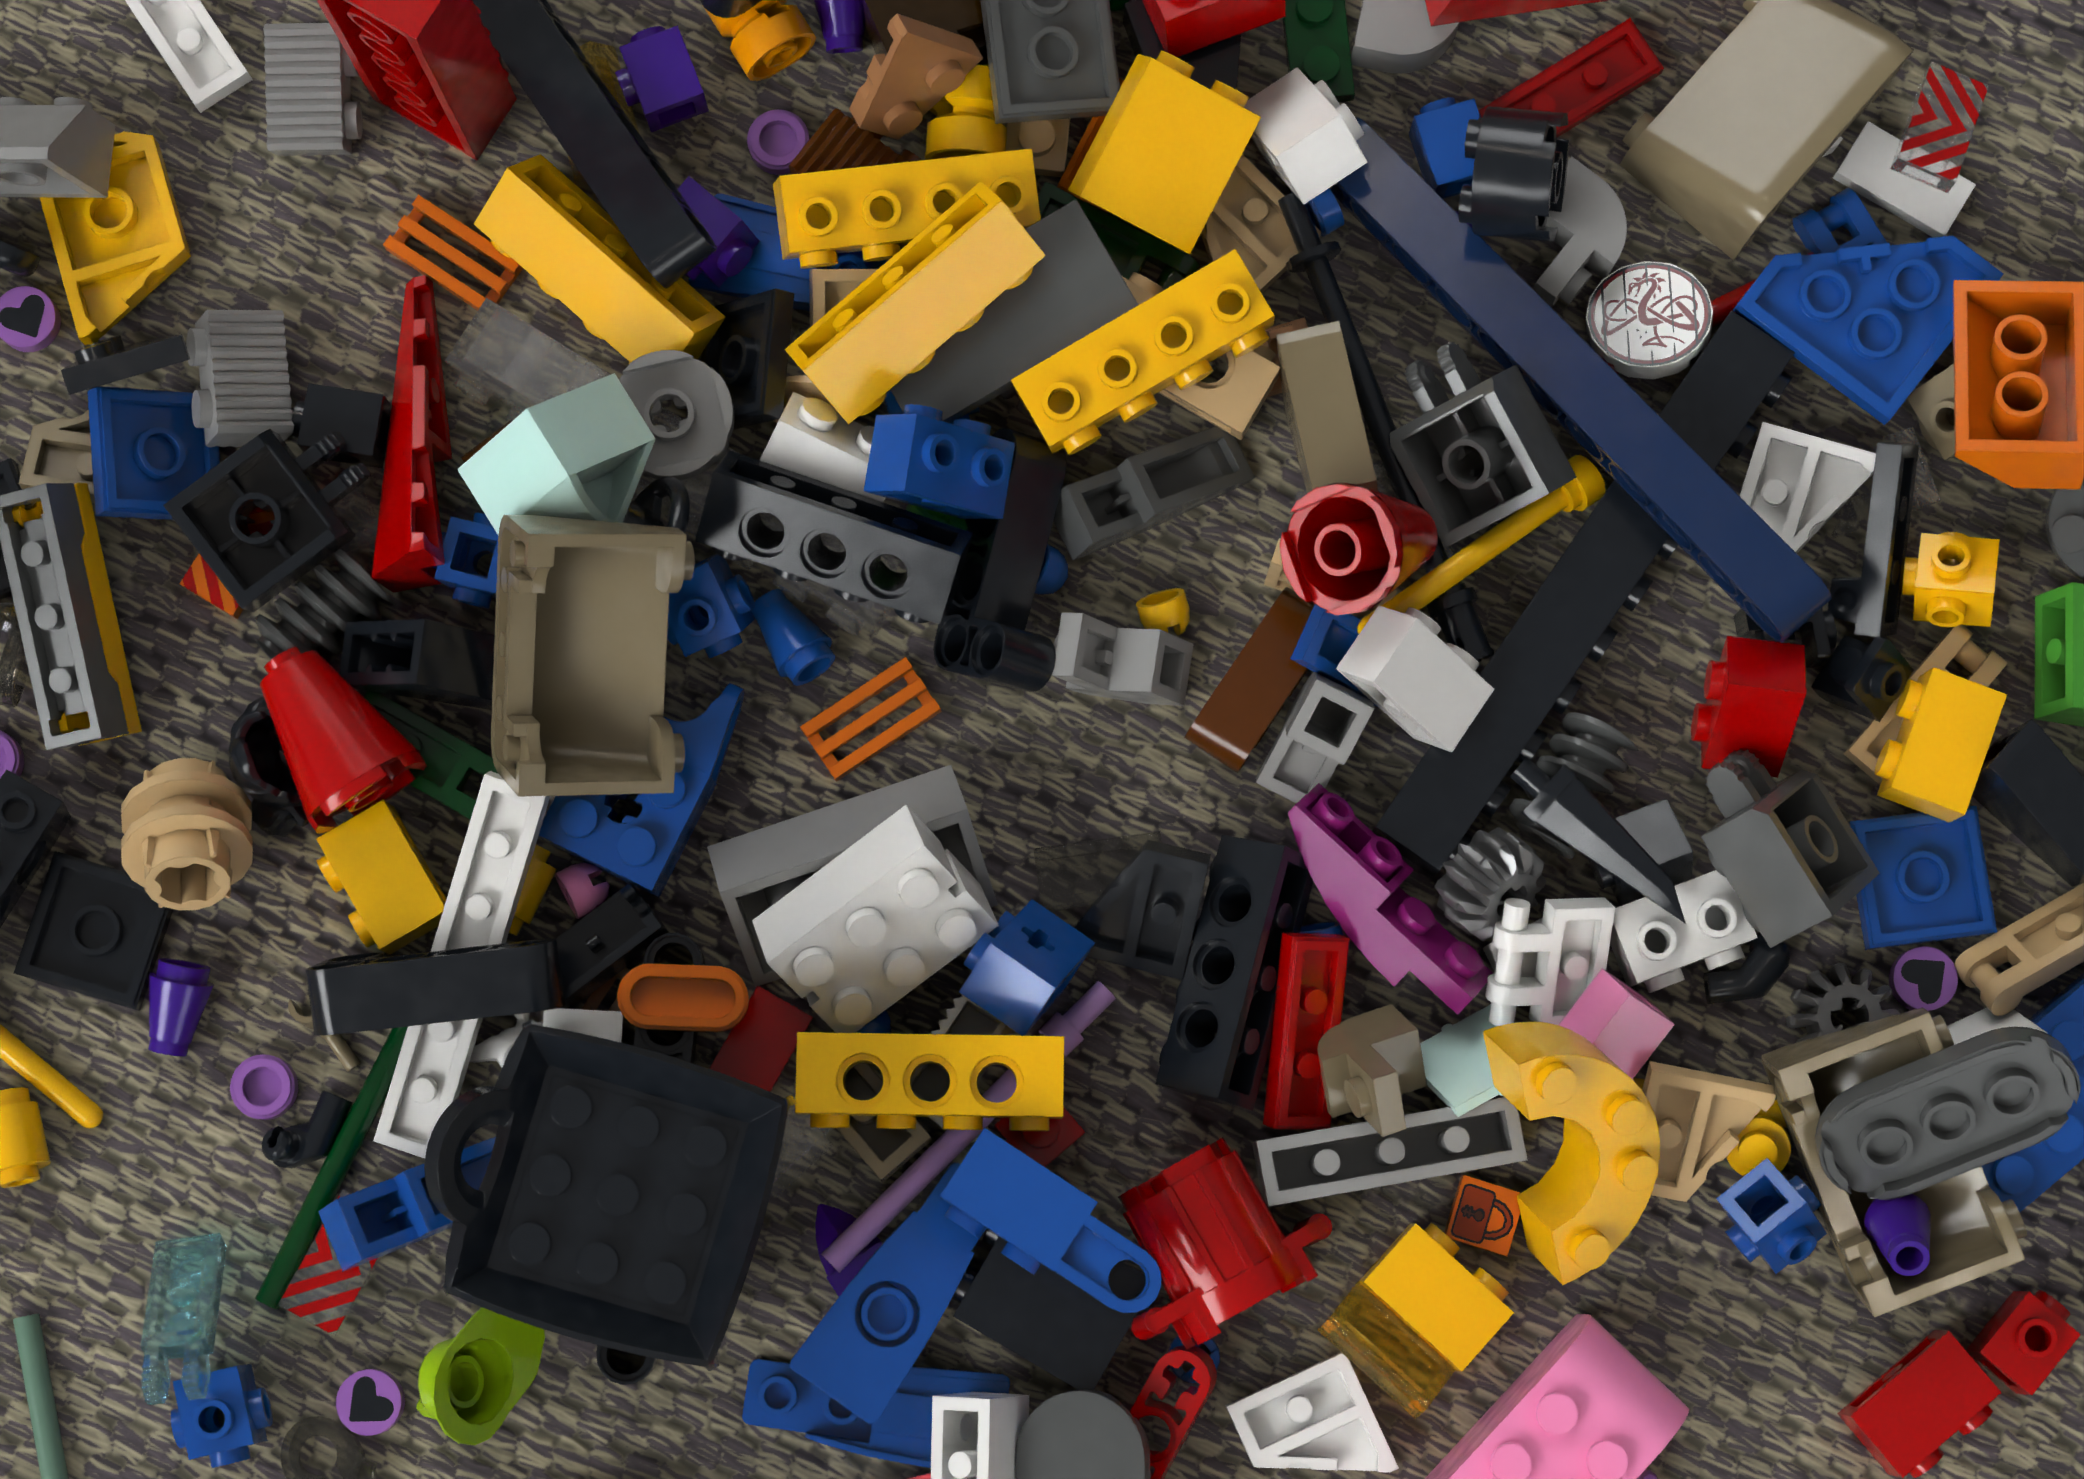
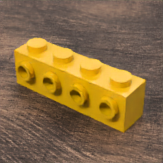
[773,149,1041,269]
[474,154,725,364]
[784,181,1046,425]
[1011,249,1275,455]

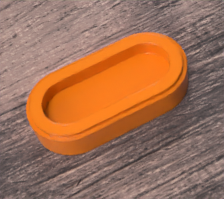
[617,963,749,1032]

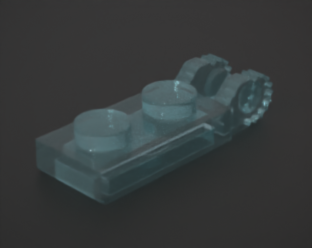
[140,1233,227,1405]

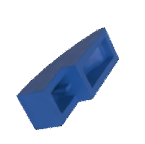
[318,1137,496,1272]

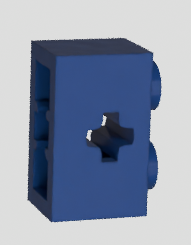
[959,899,1095,1036]

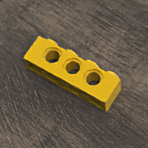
[795,1032,1064,1131]

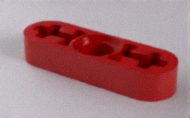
[1130,1345,1217,1479]

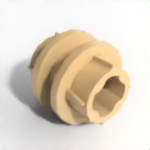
[121,758,253,910]

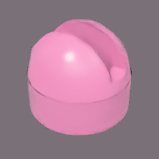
[555,863,610,919]

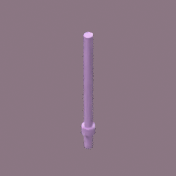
[821,981,1116,1273]

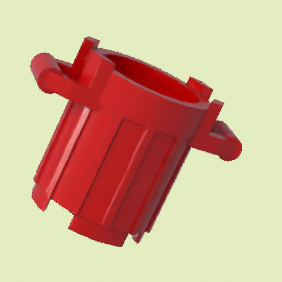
[1118,1137,1332,1349]

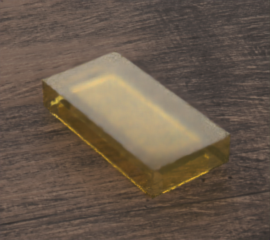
[1318,1281,1456,1419]

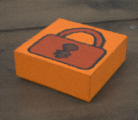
[1444,1175,1521,1257]

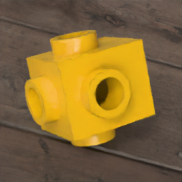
[1902,532,2000,628]

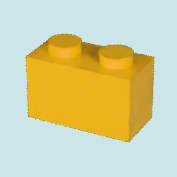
[1874,667,2007,822]
[316,799,447,955]
[1358,1223,1514,1372]

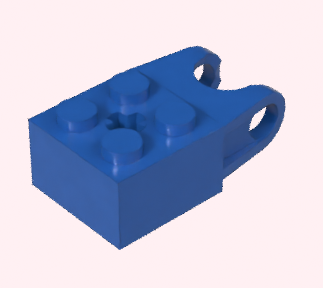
[539,683,745,898]
[940,1127,1161,1313]

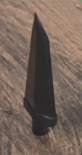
[1510,757,1686,924]

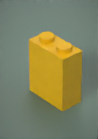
[1067,50,1261,254]

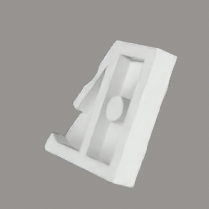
[1740,422,1876,553]
[1225,1351,1399,1473]

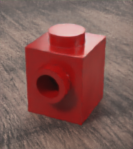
[1966,1290,2081,1396]

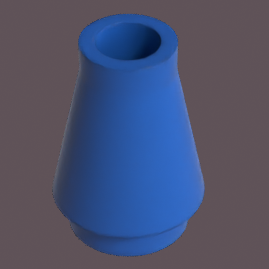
[750,589,835,686]

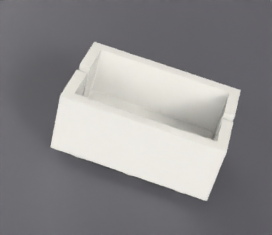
[752,804,999,1033]

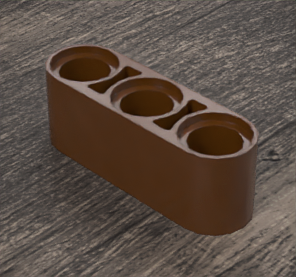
[1184,587,1314,773]

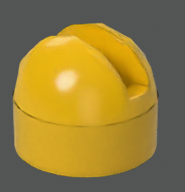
[1136,588,1190,636]

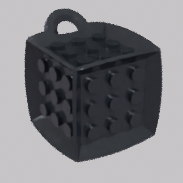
[424,1019,796,1371]

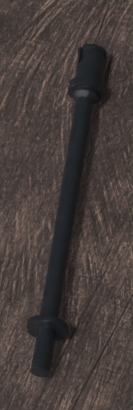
[1278,193,1495,662]

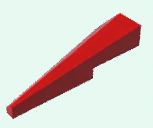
[371,275,452,593]

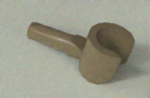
[288,999,361,1072]

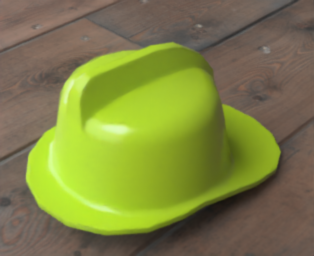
[416,1307,545,1445]

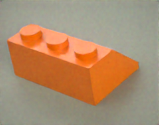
[1953,280,2084,489]

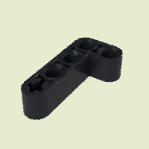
[933,428,1067,692]
[306,938,565,1035]

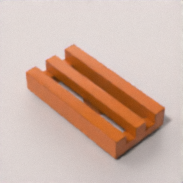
[383,194,523,317]
[800,657,942,782]

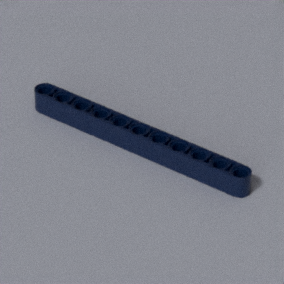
[1331,117,1832,643]

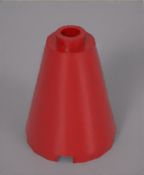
[1279,483,1438,616]
[260,647,427,834]

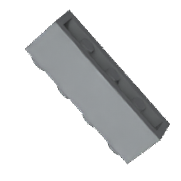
[1252,1097,1528,1207]

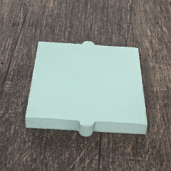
[1420,1004,1503,1117]

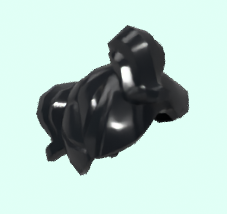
[228,696,308,837]

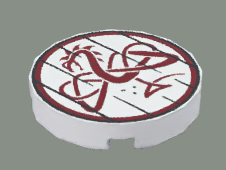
[1586,261,1713,379]

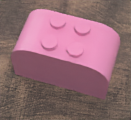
[1425,1314,1689,1479]

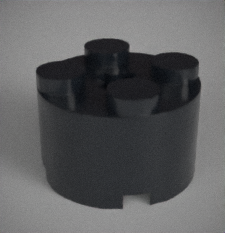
[1459,106,1569,242]

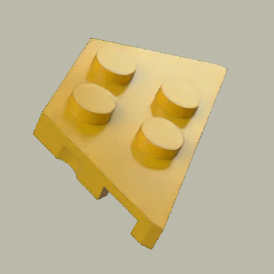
[39,131,191,345]

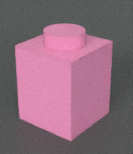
[1559,968,1675,1079]

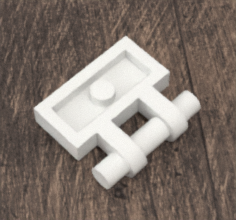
[1485,897,1615,1026]

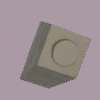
[1276,321,1378,493]

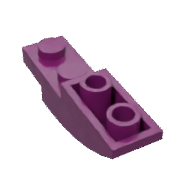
[1288,783,1494,1015]

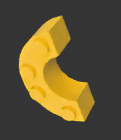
[1483,1022,1660,1285]

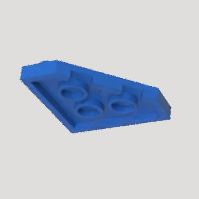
[1733,235,2004,425]

